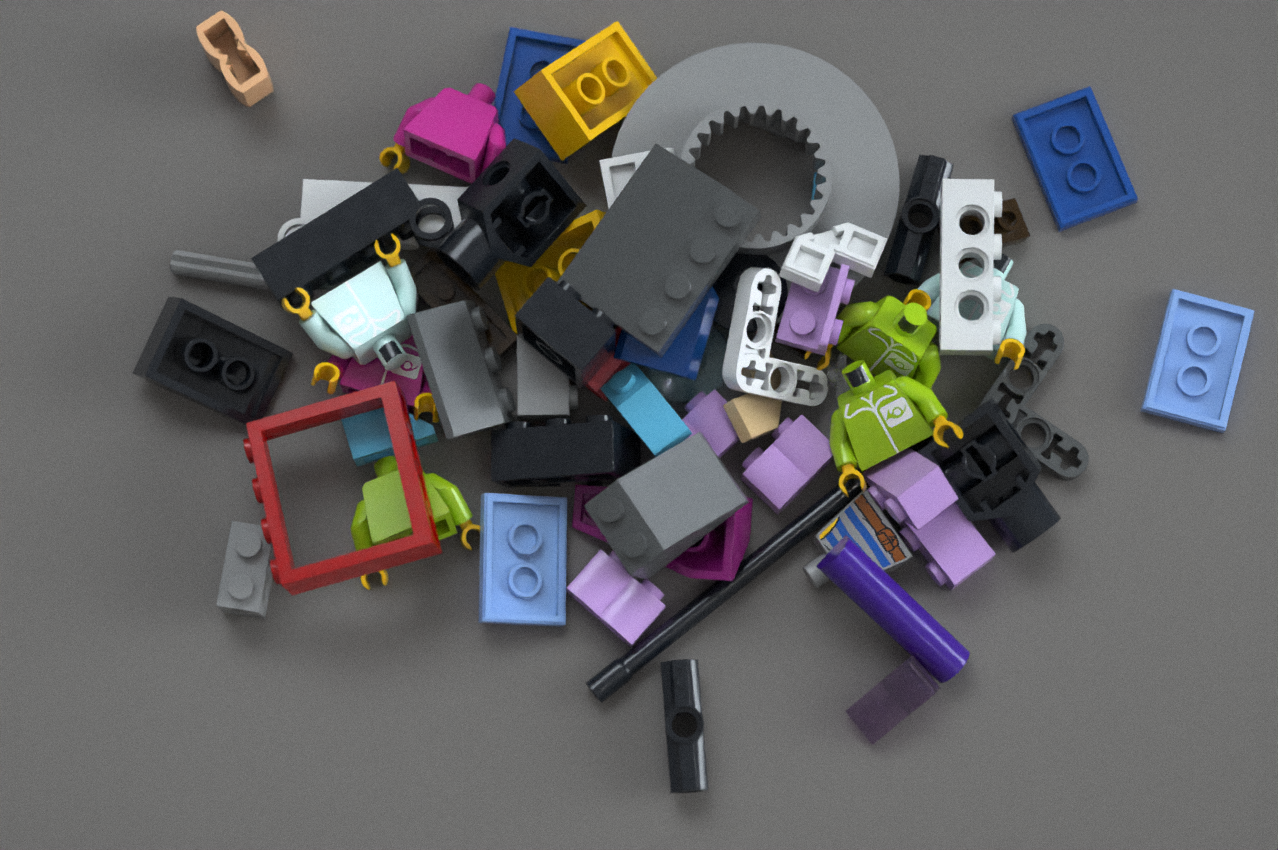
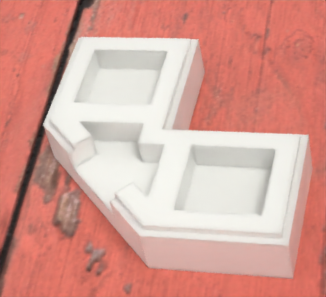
[779,222,887,292]

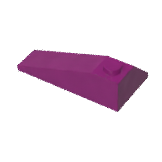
[572,485,753,581]

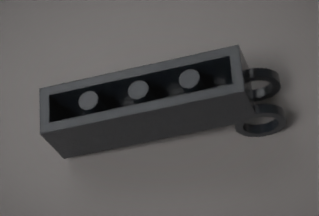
[251,168,454,310]

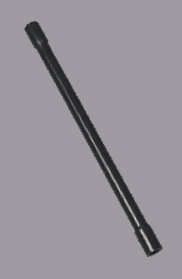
[586,435,934,703]

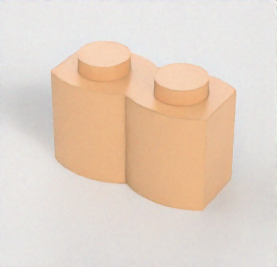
[196,10,273,107]

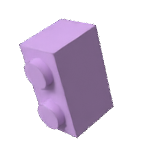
[862,448,959,530]
[898,502,995,591]

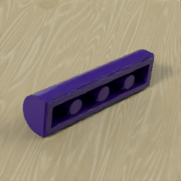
[816,535,970,683]

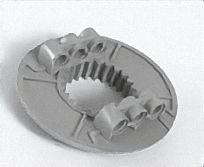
[612,43,900,324]

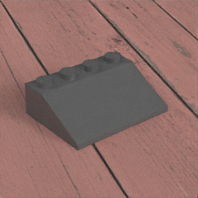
[557,143,761,358]

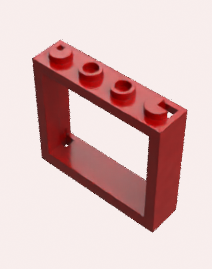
[243,380,442,596]

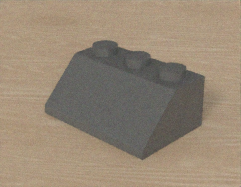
[406,300,516,440]

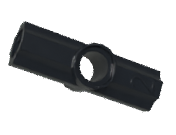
[884,155,954,285]
[660,659,709,794]

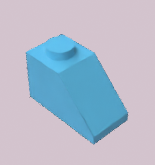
[600,363,693,457]
[341,407,438,467]

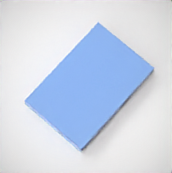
[1141,289,1255,433]
[479,493,567,627]

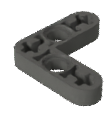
[980,324,1089,481]

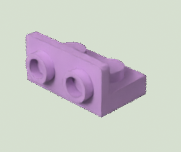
[775,264,855,356]

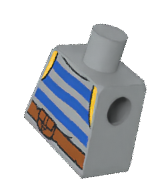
[802,489,912,588]

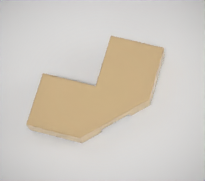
[723,351,782,443]

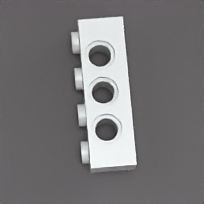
[939,179,1002,356]

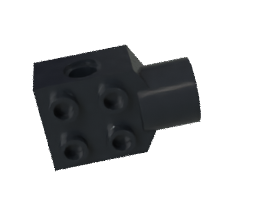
[435,138,587,290]
[919,398,1061,553]

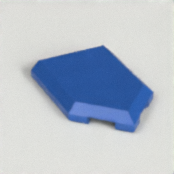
[613,286,719,381]

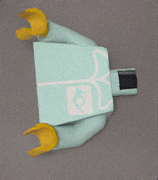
[282,233,417,370]
[902,254,1026,370]

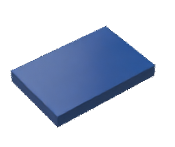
[494,27,585,164]
[1012,86,1138,232]

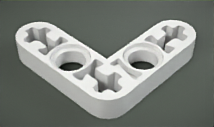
[722,267,828,406]

